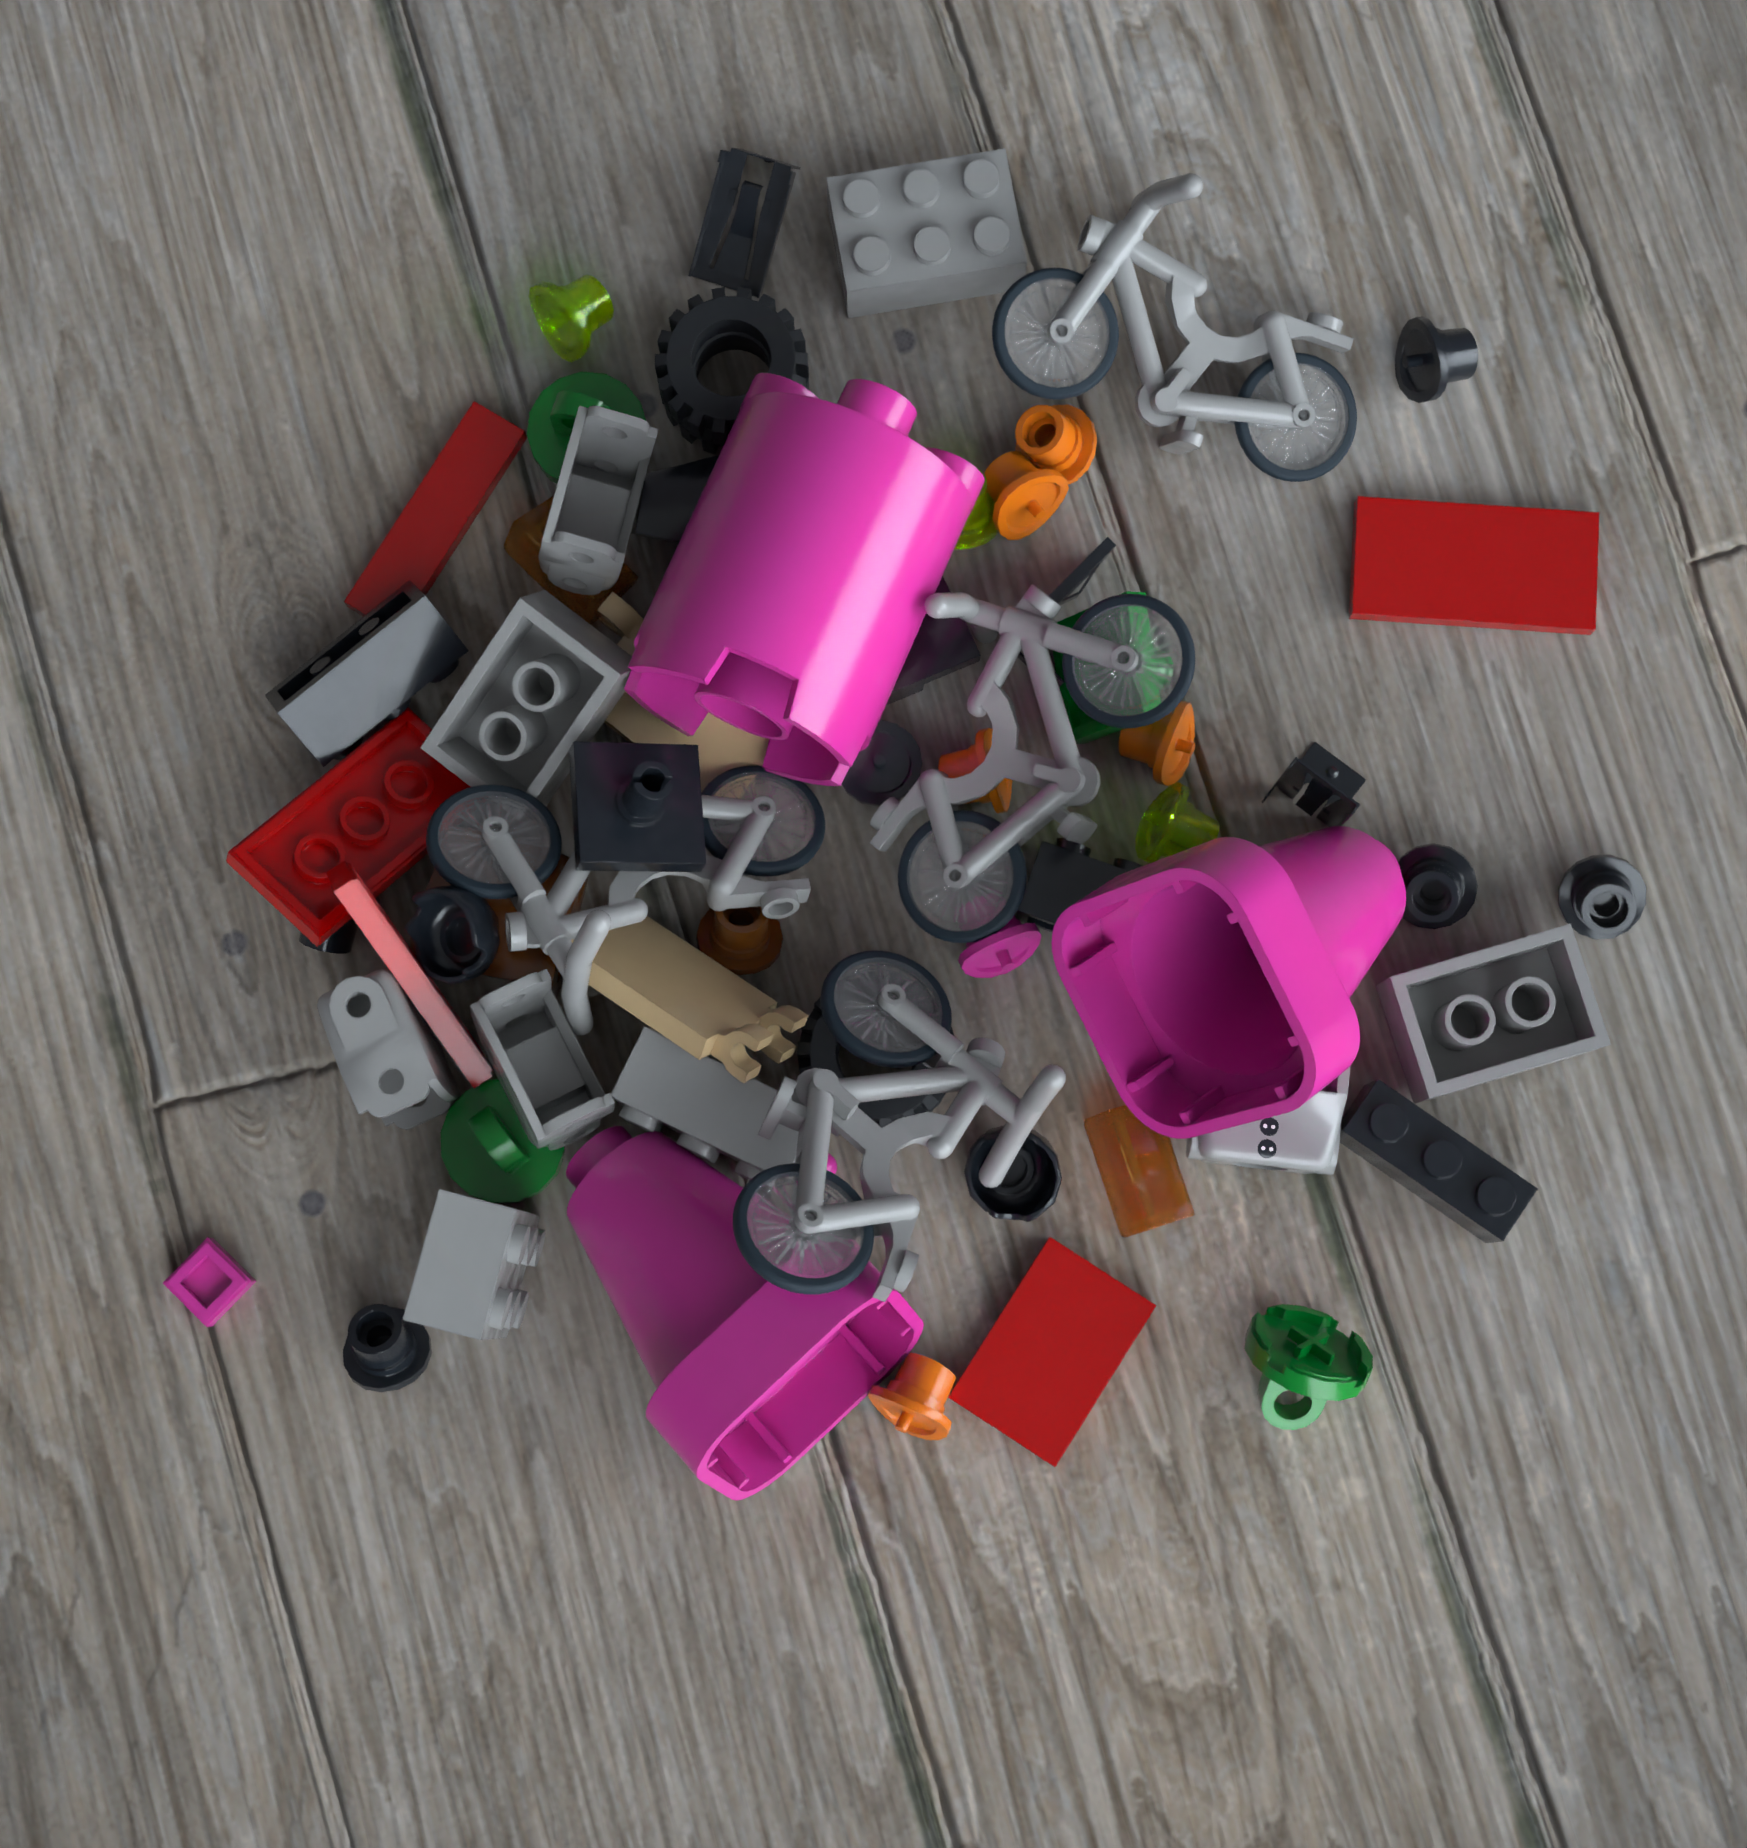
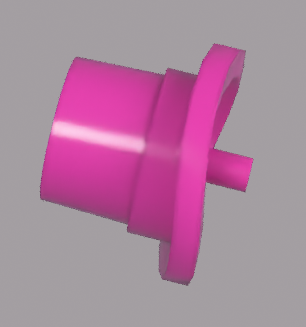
[957,893,1042,978]

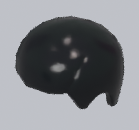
[404,885,500,984]
[964,1126,1062,1222]

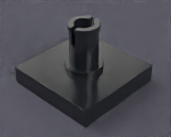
[569,741,706,872]

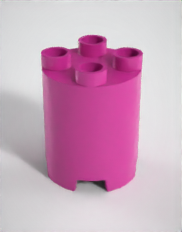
[624,373,985,786]

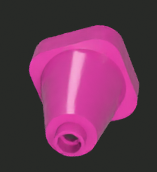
[1052,826,1406,1139]
[566,1126,924,1501]

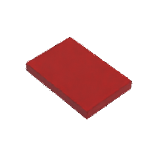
[948,1237,1157,1467]

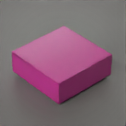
[163,1237,256,1327]

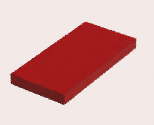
[1349,496,1600,635]
[226,708,489,947]

